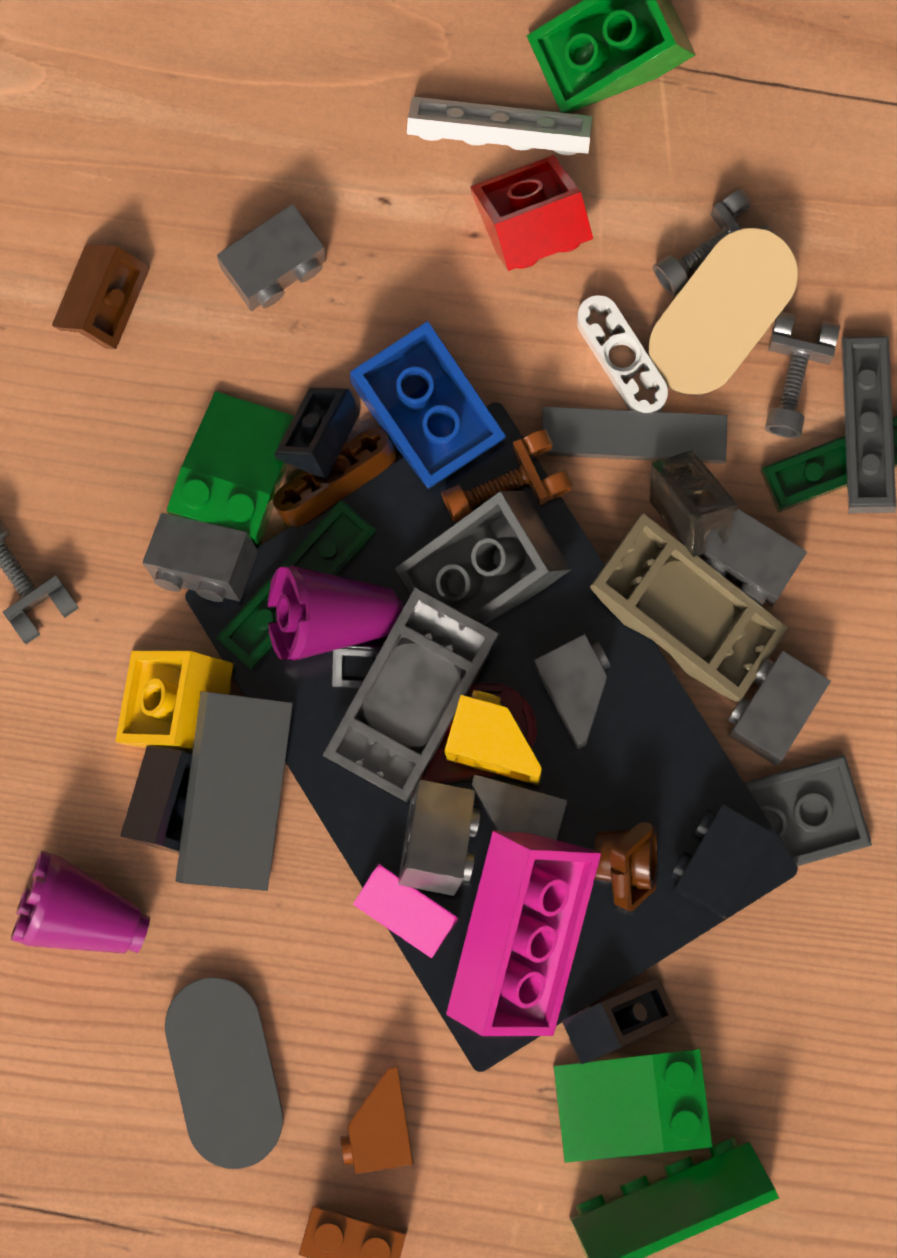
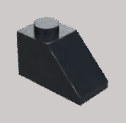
[562,977,678,1065]

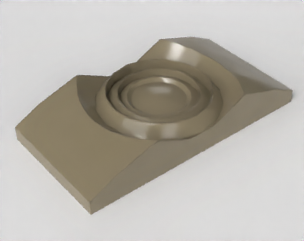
[590,513,788,702]

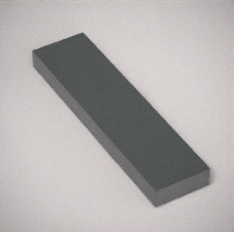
[841,336,896,514]
[542,407,728,464]

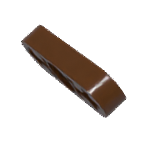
[273,428,397,527]

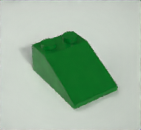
[526,0,696,113]
[166,391,294,548]
[553,1049,712,1163]

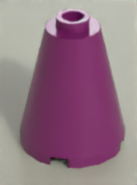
[268,565,404,661]

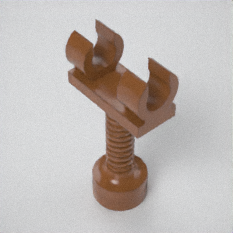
[441,429,573,524]

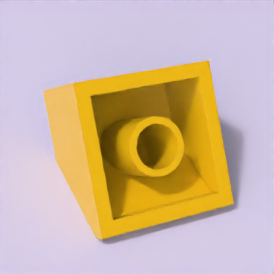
[115,651,234,755]
[445,690,542,786]

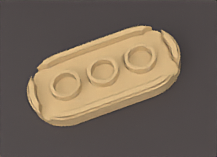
[649,228,798,395]

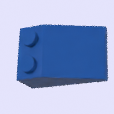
[350,321,506,489]

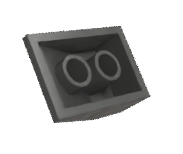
[395,491,572,625]

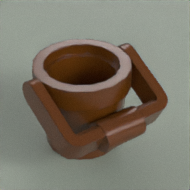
[593,822,658,911]

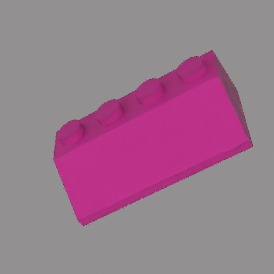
[446,831,601,1036]

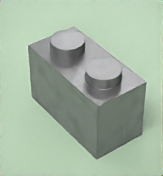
[217,204,326,311]
[696,502,807,607]
[142,513,258,602]
[728,651,831,766]
[398,779,480,896]

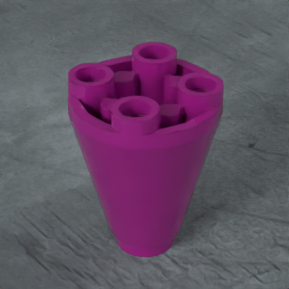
[10,850,150,954]

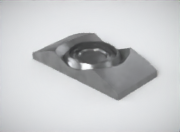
[323,588,499,802]

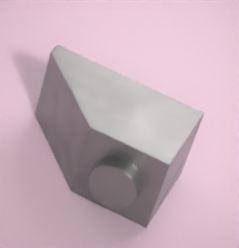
[534,634,610,750]
[472,775,567,840]

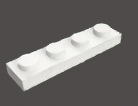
[407,97,592,155]

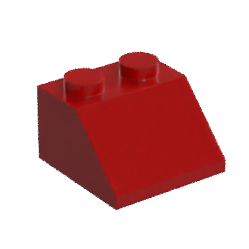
[470,155,594,271]

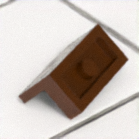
[52,244,150,349]

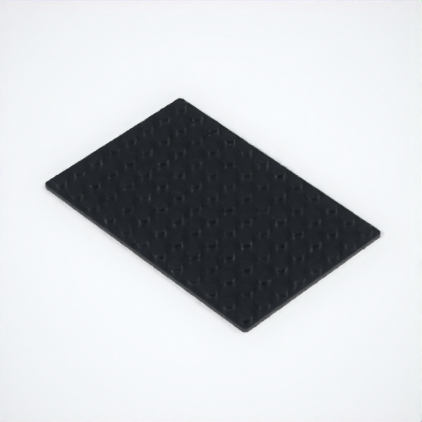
[185,402,798,1072]

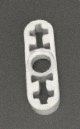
[577,295,668,413]

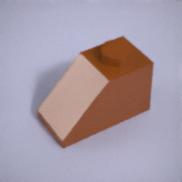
[340,1067,414,1174]

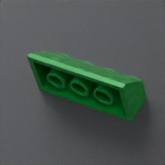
[569,1136,779,1258]

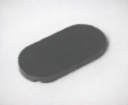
[165,978,284,1169]

